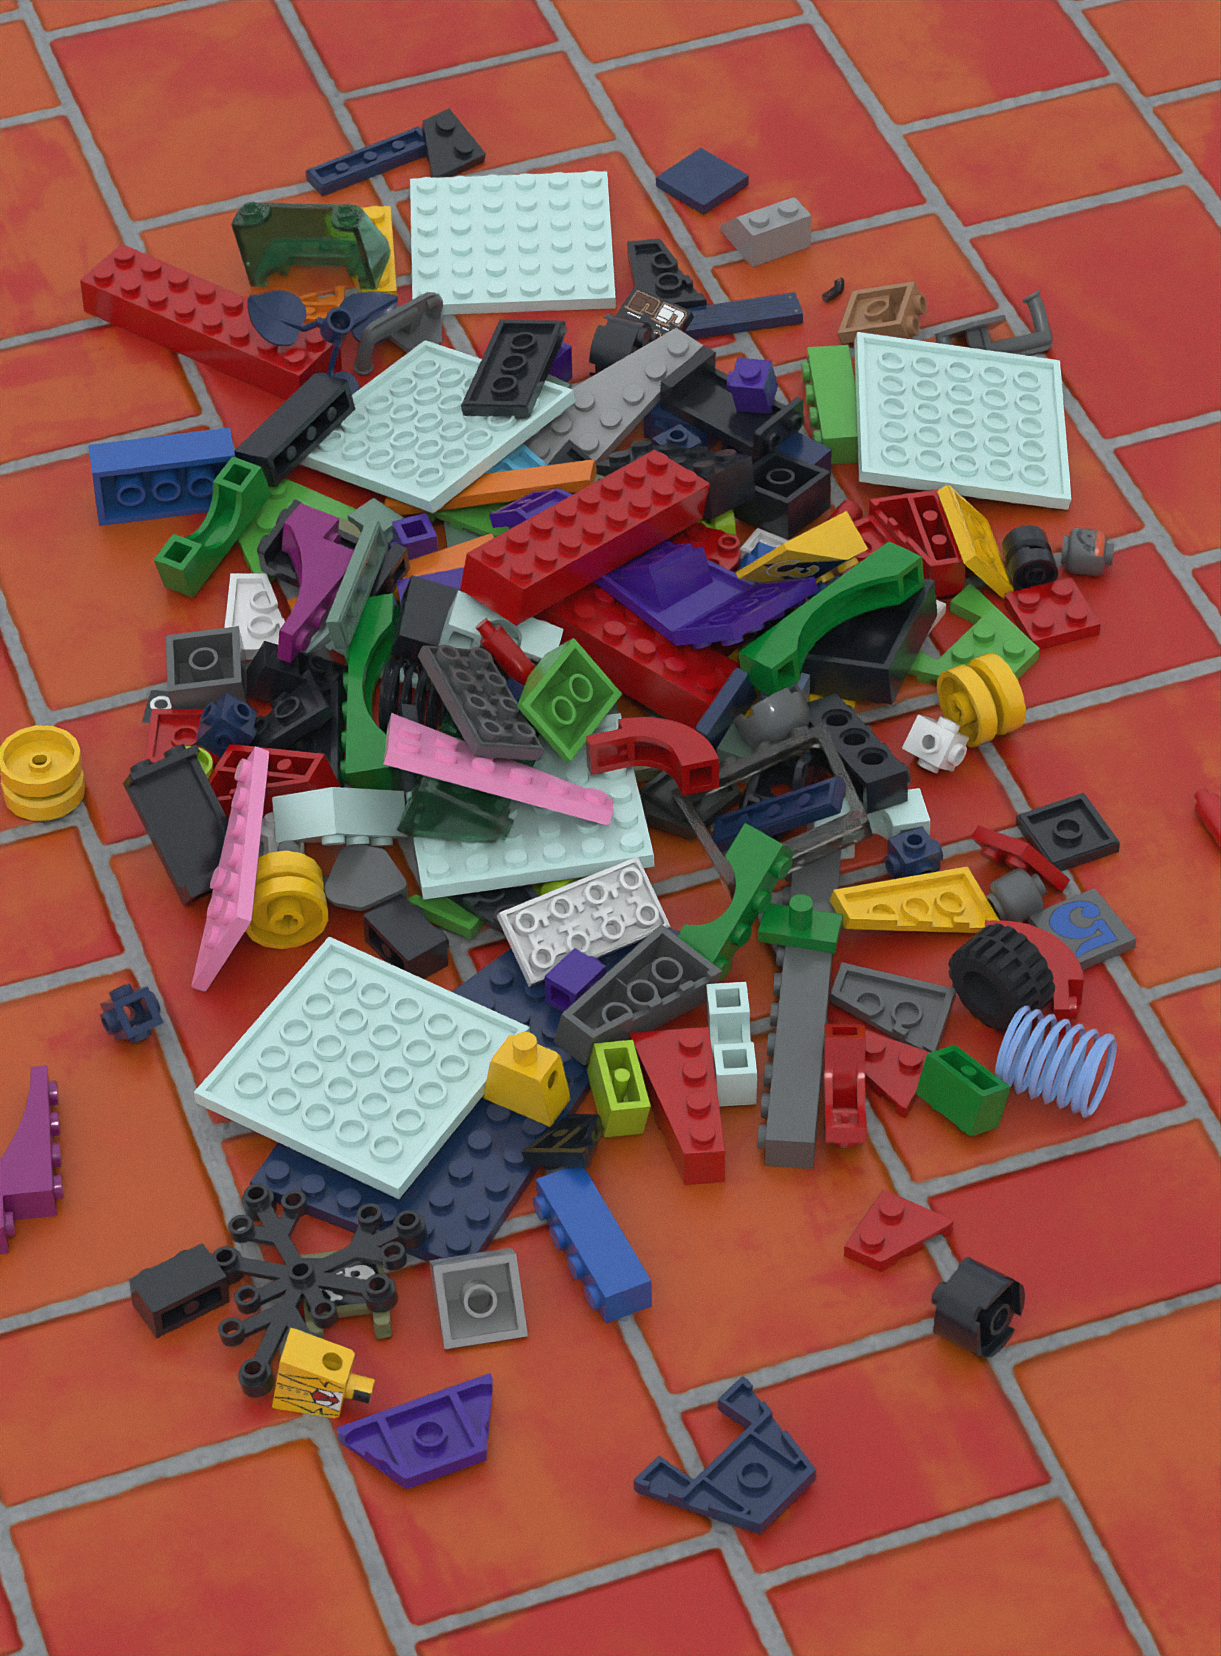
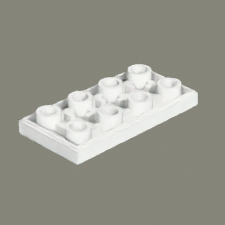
[497,856,671,987]

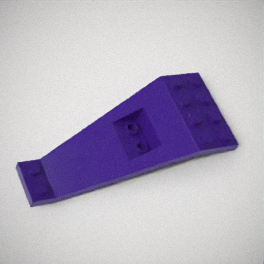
[489,488,818,649]

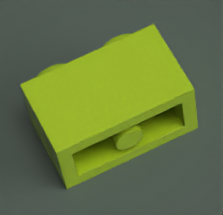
[587,1040,651,1138]

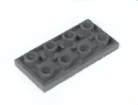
[418,645,544,760]

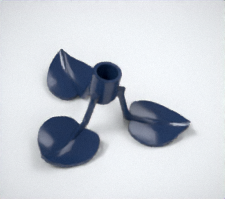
[247,290,398,395]

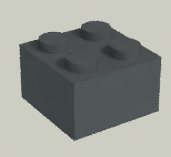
[166,626,248,709]

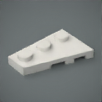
[225,573,285,660]

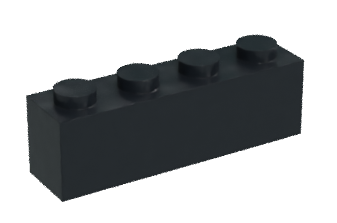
[234,374,356,487]

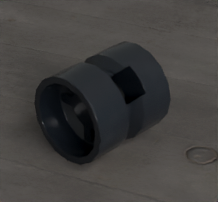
[1002,525,1058,590]

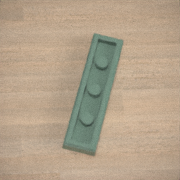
[326,520,388,649]

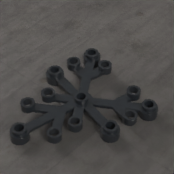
[212,1183,428,1397]

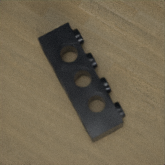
[798,693,911,814]

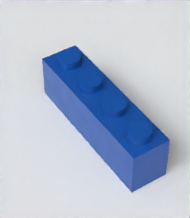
[533,1167,652,1323]

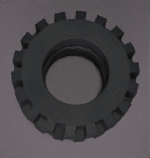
[948,923,1055,1032]

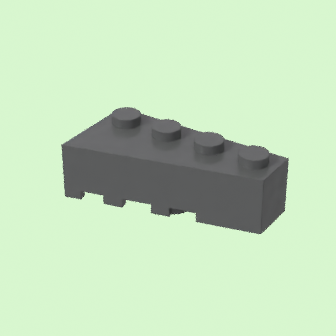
[553,924,722,1065]

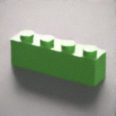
[801,345,858,465]

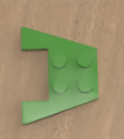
[236,478,356,582]
[908,584,1040,684]

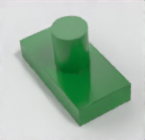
[758,894,843,954]

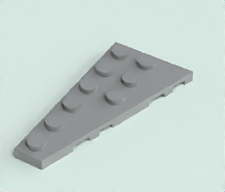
[523,328,703,464]

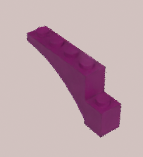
[277,503,354,663]
[0,1065,64,1254]

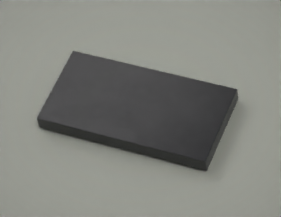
[461,320,567,417]

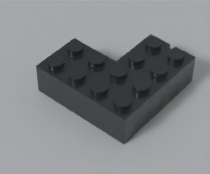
[751,579,937,705]

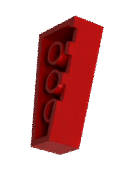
[629,1027,725,1185]

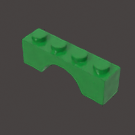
[153,456,271,598]
[677,823,794,981]

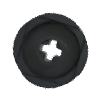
[589,314,659,377]
[931,1257,1025,1358]

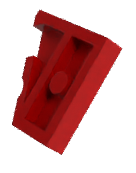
[970,825,1070,892]
[865,1030,930,1118]
[844,1190,954,1272]

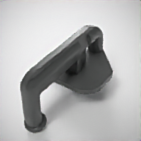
[935,290,1053,356]
[353,292,443,376]
[277,841,408,911]

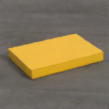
[937,484,1014,599]

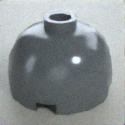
[733,684,810,755]

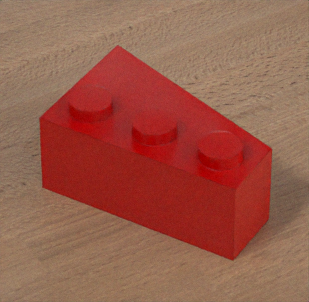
[869,489,966,597]
[208,744,340,821]

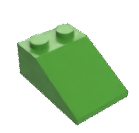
[517,638,622,764]

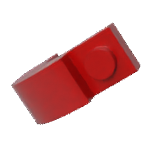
[586,717,719,796]
[985,920,1084,1036]
[824,1024,867,1148]

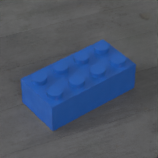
[88,427,235,526]

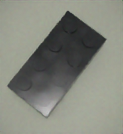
[596,440,756,519]

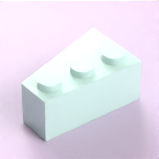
[272,787,408,848]

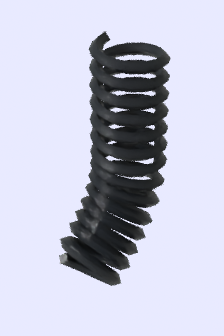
[822,277,845,302]

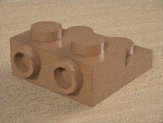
[837,281,927,344]

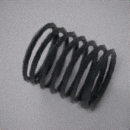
[379,657,462,736]

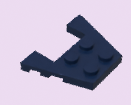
[634,1376,816,1534]

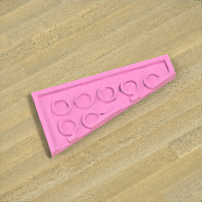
[383,713,613,826]
[191,746,269,992]

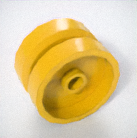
[937,652,1026,748]
[0,725,86,821]
[245,851,329,949]

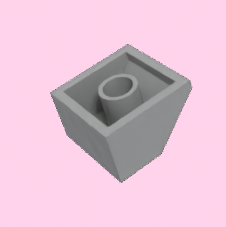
[720,197,811,267]
[429,1248,528,1349]

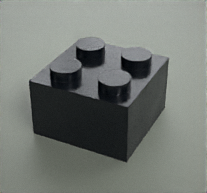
[733,450,831,539]

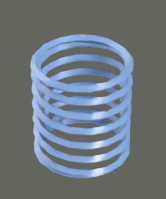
[995,1006,1117,1118]

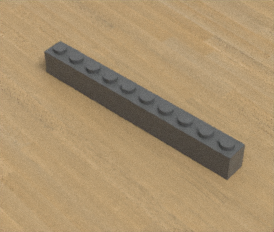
[757,843,841,1169]

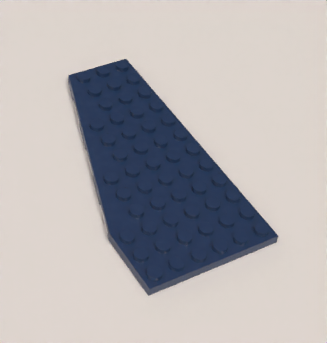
[250,928,680,1262]

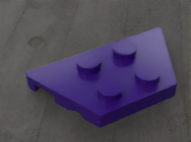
[337,1373,493,1489]

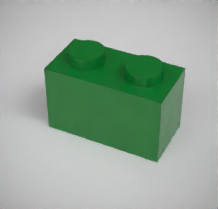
[916,1045,1011,1136]

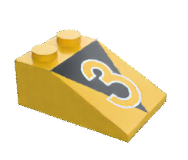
[736,511,868,583]

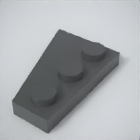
[830,962,956,1052]

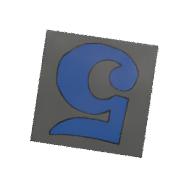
[1028,888,1136,970]

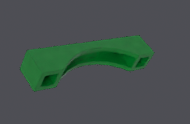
[739,541,925,695]
[340,593,400,790]

